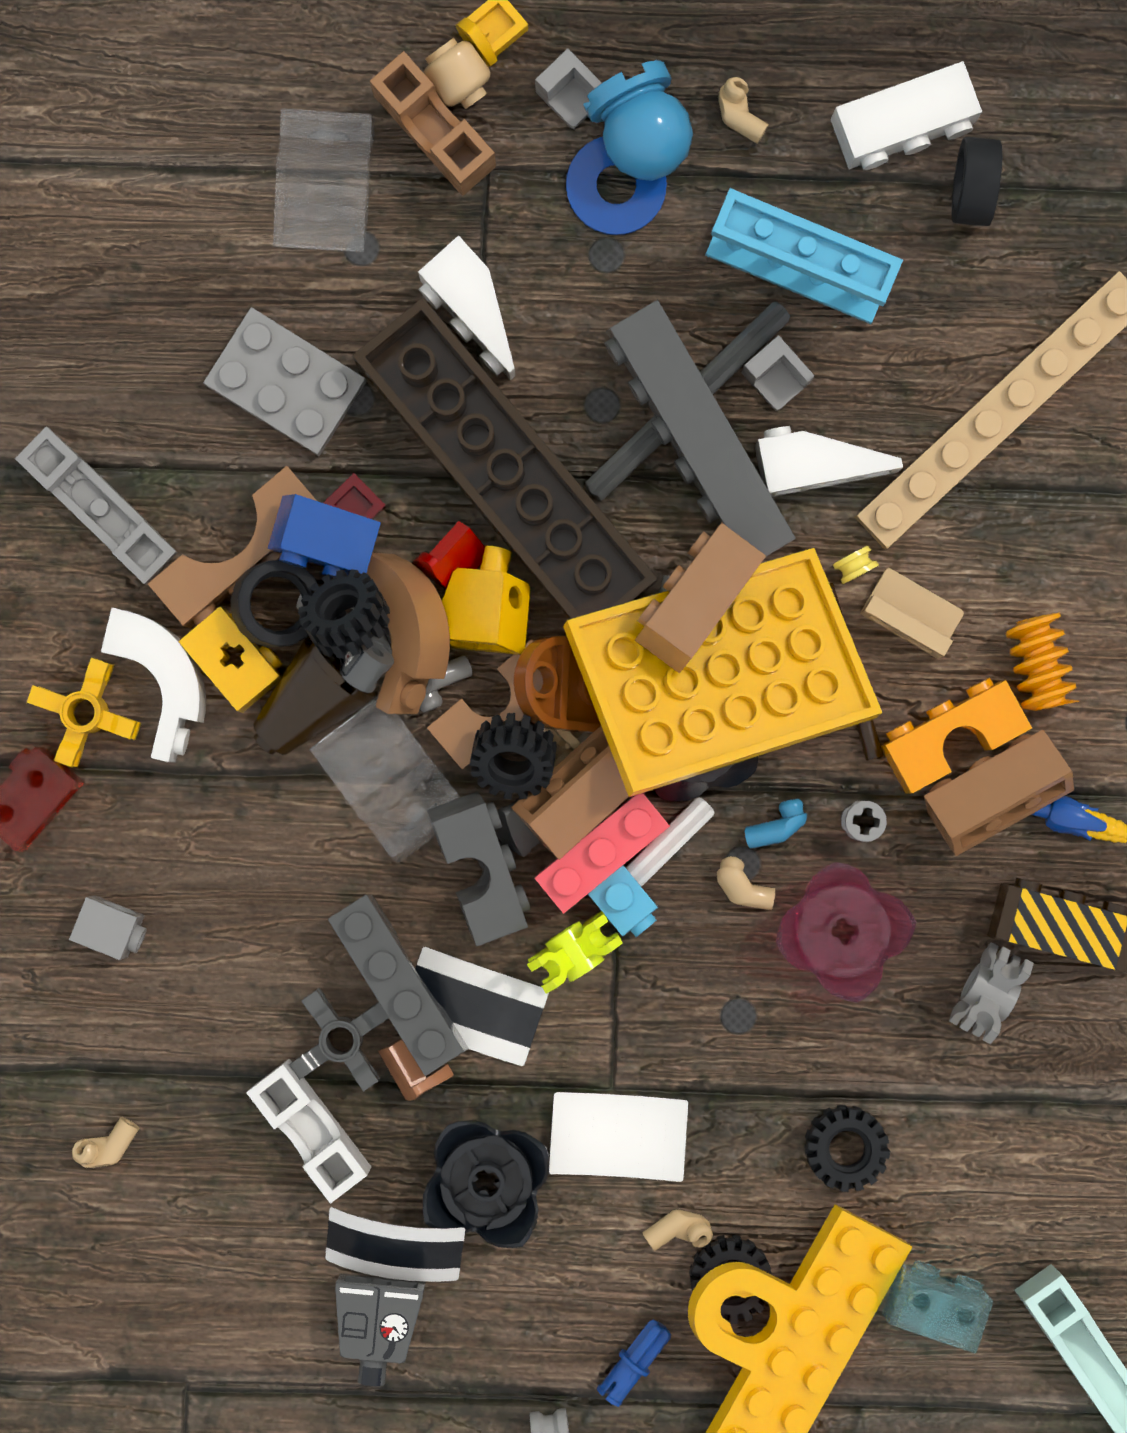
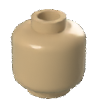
[424,38,490,109]

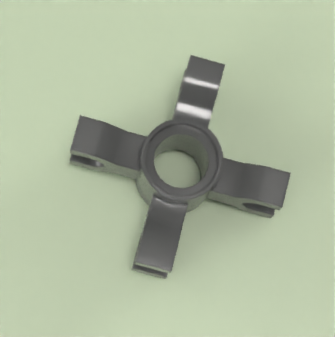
[289,988,389,1092]

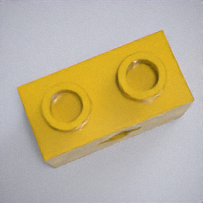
[178,606,283,713]

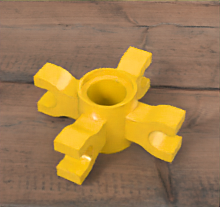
[27,658,141,767]

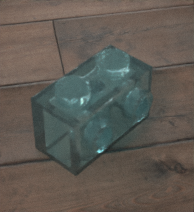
[883,1260,993,1354]

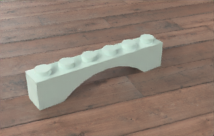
[1014,1264,1127,1433]

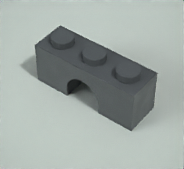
[427,791,531,946]

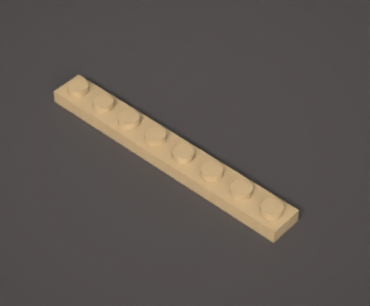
[855,271,1127,550]

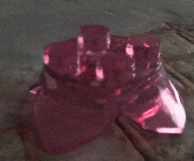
[776,862,916,1003]

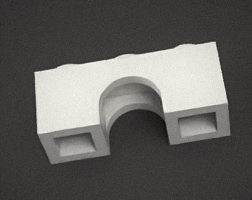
[246,1059,371,1204]

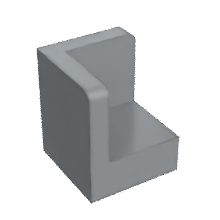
[535,48,601,129]
[741,335,814,411]

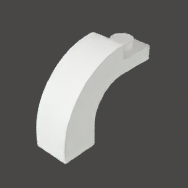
[101,608,206,763]

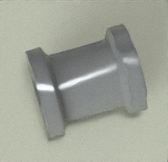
[841,801,887,842]

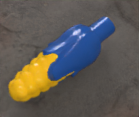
[1031,796,1127,843]

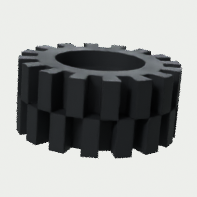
[298,569,390,658]
[469,713,557,800]
[804,1105,890,1192]
[689,1235,772,1324]

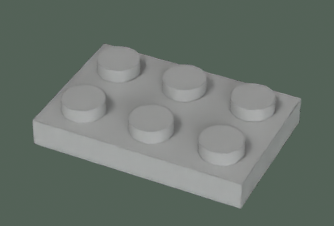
[203,307,367,457]

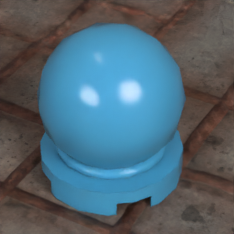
[583,60,693,181]

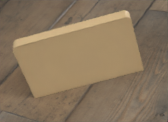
[859,568,964,659]

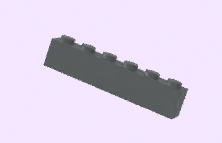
[604,299,796,556]

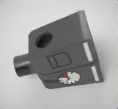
[335,1273,426,1387]

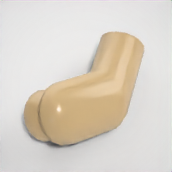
[717,856,775,911]

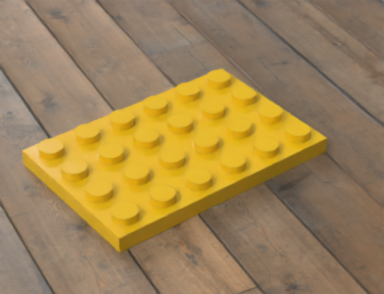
[563,548,882,797]

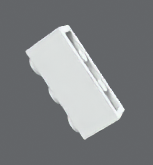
[831,61,982,170]

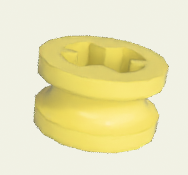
[833,546,879,584]

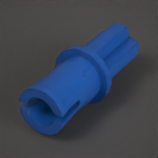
[597,1319,671,1407]

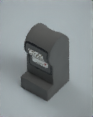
[334,608,394,693]

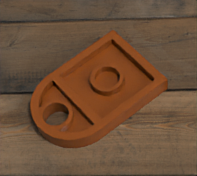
[514,636,601,734]

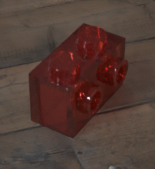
[0,746,85,852]

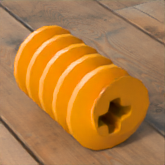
[1005,612,1079,711]

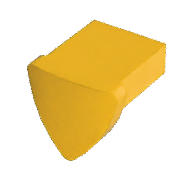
[455,0,529,67]

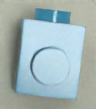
[588,865,659,937]

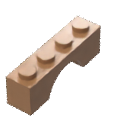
[148,466,317,628]

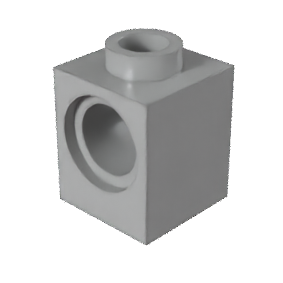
[69,895,147,960]

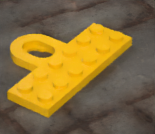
[688,1204,912,1433]

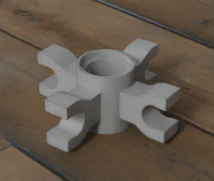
[949,942,1034,1044]

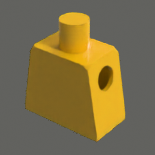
[442,546,530,655]

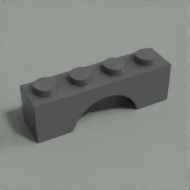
[328,894,469,1076]

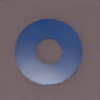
[566,136,667,235]

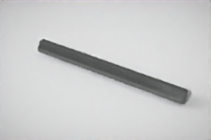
[585,301,790,501]

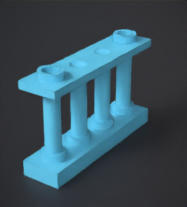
[705,188,903,324]

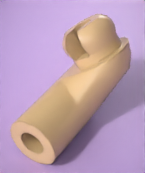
[718,77,769,144]
[72,1117,140,1168]
[642,1209,713,1251]

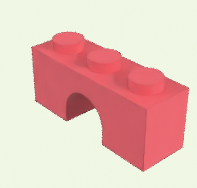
[534,793,670,914]

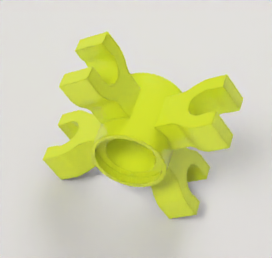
[527,911,623,994]

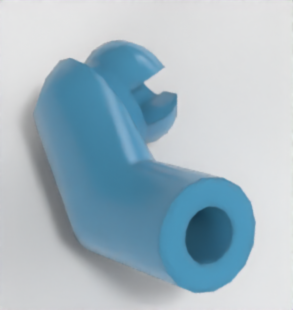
[745,798,807,849]

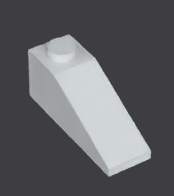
[755,426,903,497]

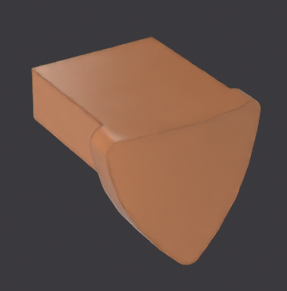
[378,1039,454,1101]

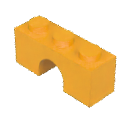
[881,677,1032,794]

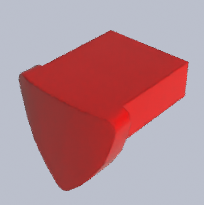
[412,521,485,589]

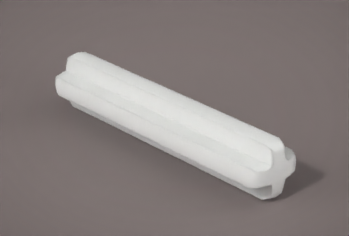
[626,797,714,887]

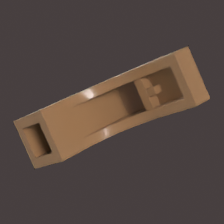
[366,553,450,714]

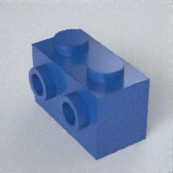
[267,494,381,579]

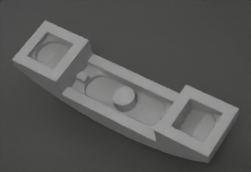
[15,426,178,585]

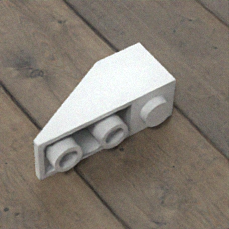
[418,235,515,380]

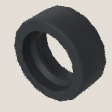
[952,137,1003,226]
[230,560,318,648]

